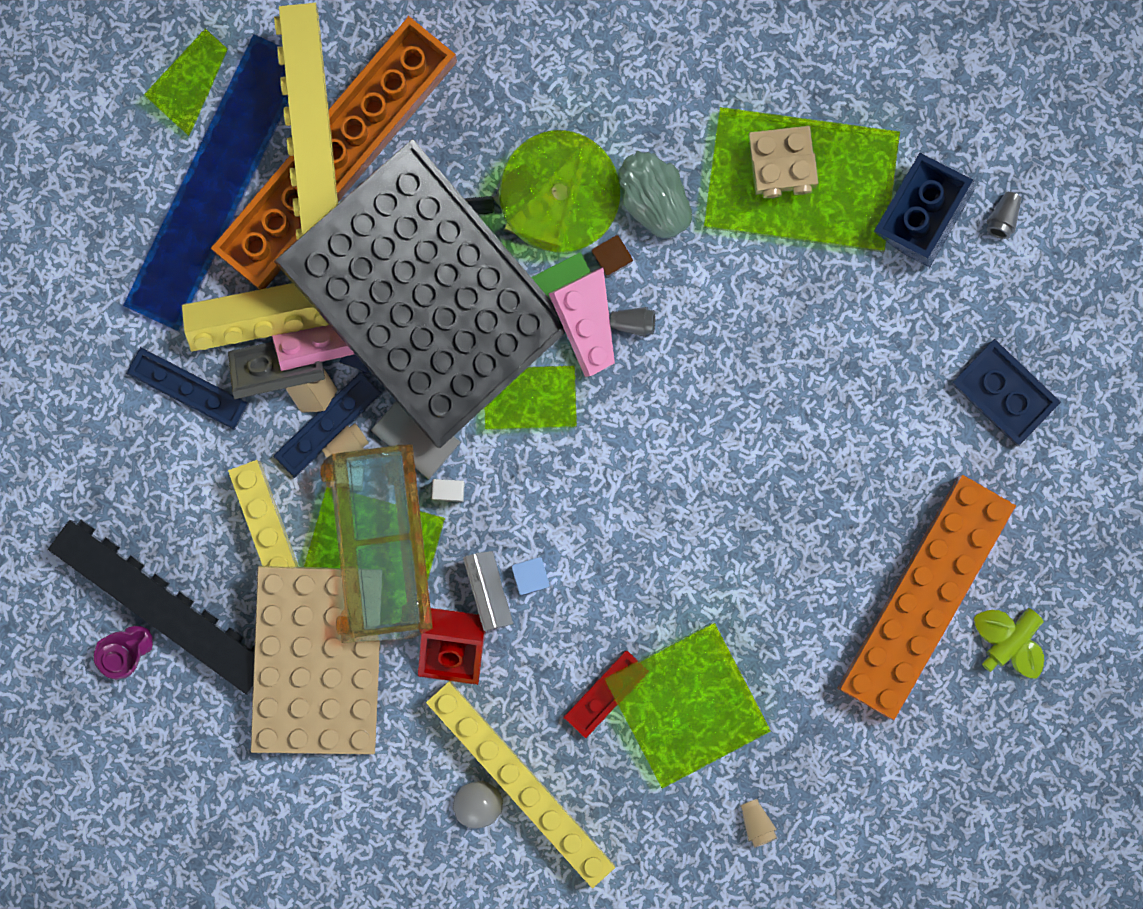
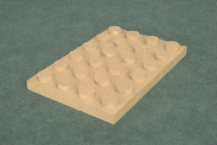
[250,566,383,754]

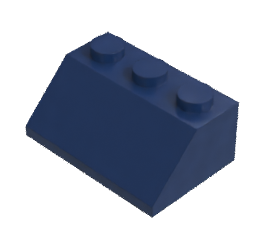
[874,152,975,268]

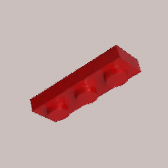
[563,650,649,738]

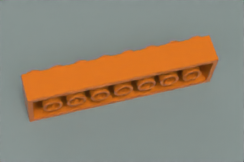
[837,475,1016,720]

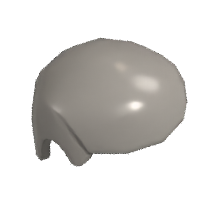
[453,781,503,829]

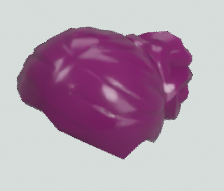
[94,626,153,680]

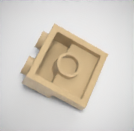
[749,126,818,198]

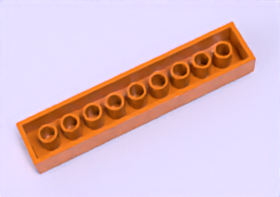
[211,16,457,290]

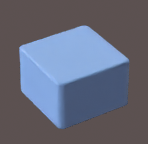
[512,557,550,595]

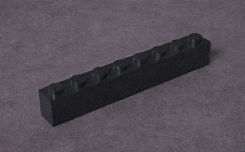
[47,519,255,695]

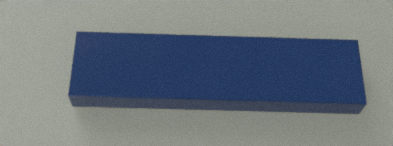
[126,347,249,430]
[273,371,382,478]

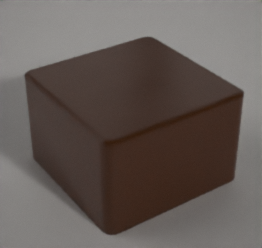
[592,235,633,278]

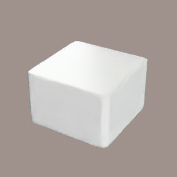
[432,479,465,502]

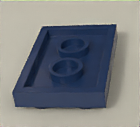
[951,339,1061,447]

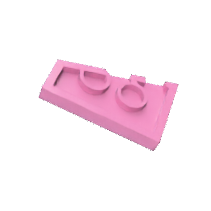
[549,268,615,377]
[272,325,354,371]

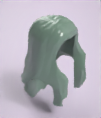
[617,151,692,238]

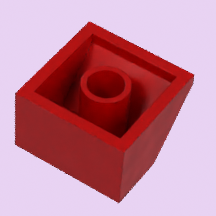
[418,607,486,685]

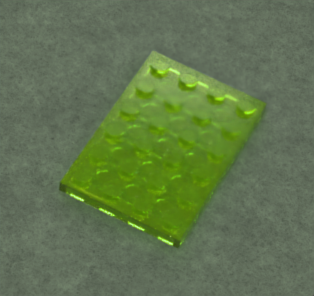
[703,107,900,252]

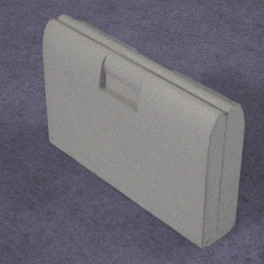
[371,402,461,480]
[463,551,514,631]

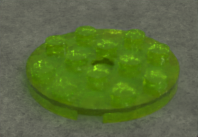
[499,130,620,253]

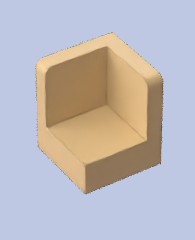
[285,369,337,413]

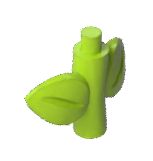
[974,608,1045,679]

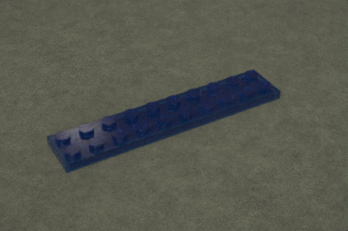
[123,34,289,332]

